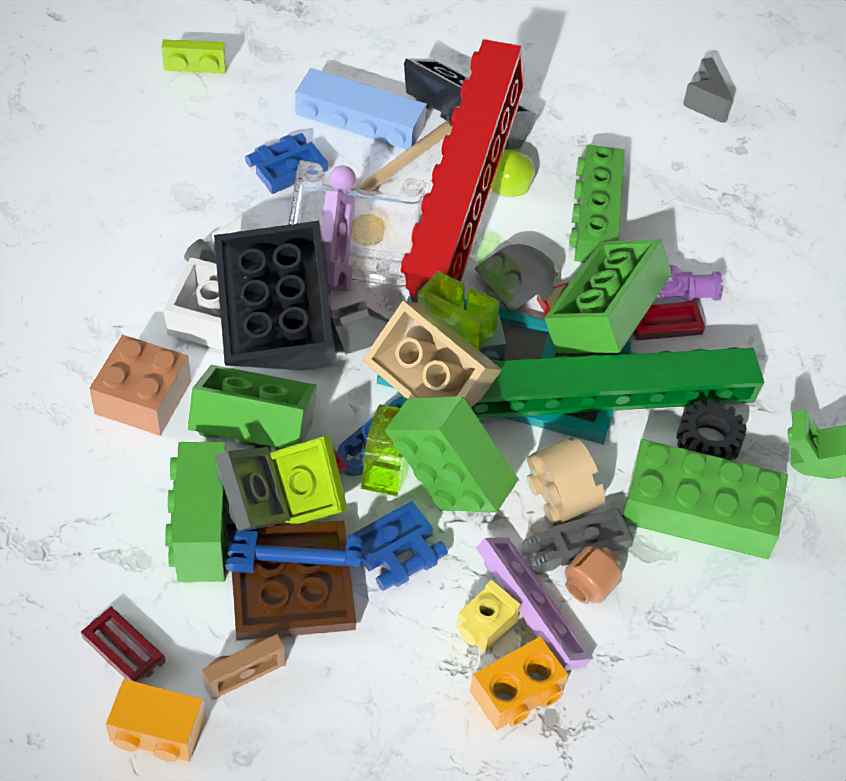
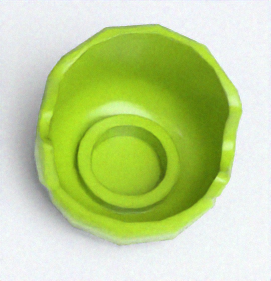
[491,149,535,197]

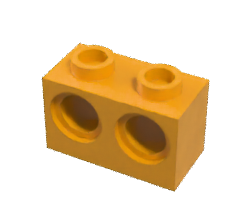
[470,636,568,730]

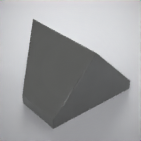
[332,300,389,355]

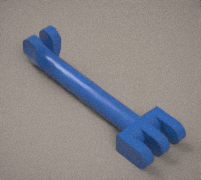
[226,530,362,573]

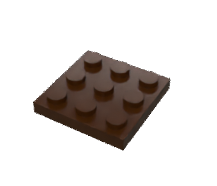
[229,520,356,641]

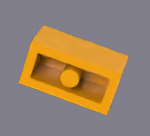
[106,679,205,762]

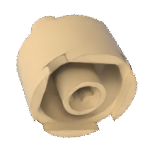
[526,436,605,525]

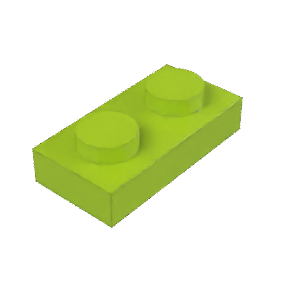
[161,39,226,74]

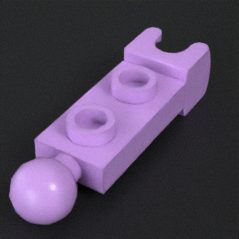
[322,165,356,291]

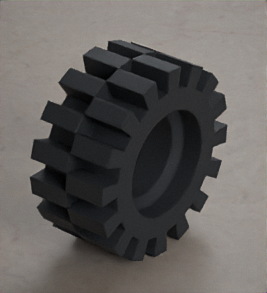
[676,399,746,461]

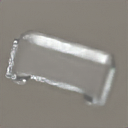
[288,160,431,288]

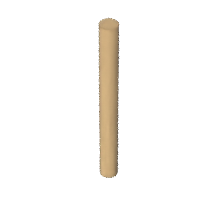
[355,122,452,197]

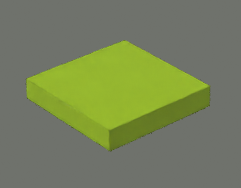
[270,436,348,526]

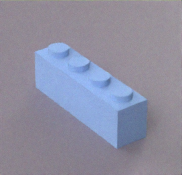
[295,68,426,150]

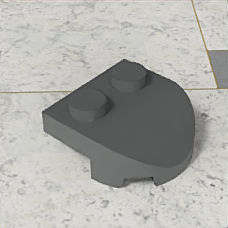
[474,244,558,313]

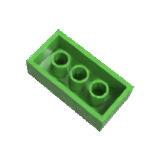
[544,239,672,355]
[622,439,788,560]

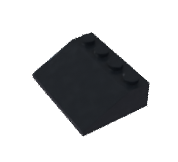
[214,220,338,370]

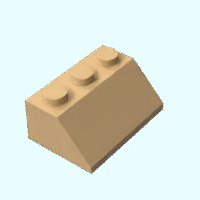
[362,301,502,407]

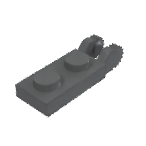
[521,508,634,574]

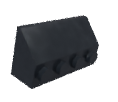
[403,58,536,150]

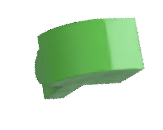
[787,409,846,479]

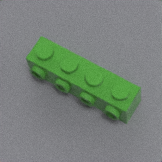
[569,144,625,263]

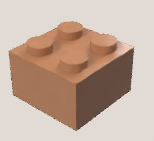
[89,334,191,436]

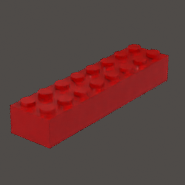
[401,39,525,312]

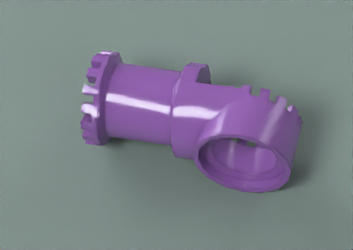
[657,264,723,302]

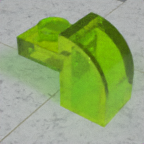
[361,404,405,496]

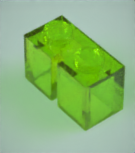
[418,271,499,351]

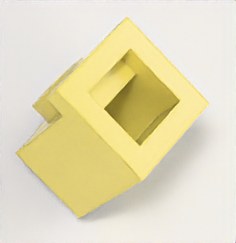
[456,579,521,652]

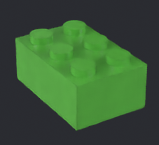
[187,364,317,451]
[385,396,519,512]
[165,442,228,582]

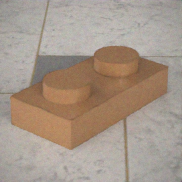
[202,634,285,700]

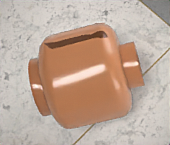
[565,546,622,604]

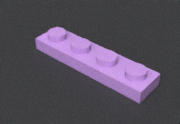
[476,537,593,671]

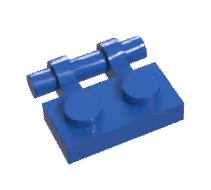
[245,133,328,194]
[348,501,448,591]

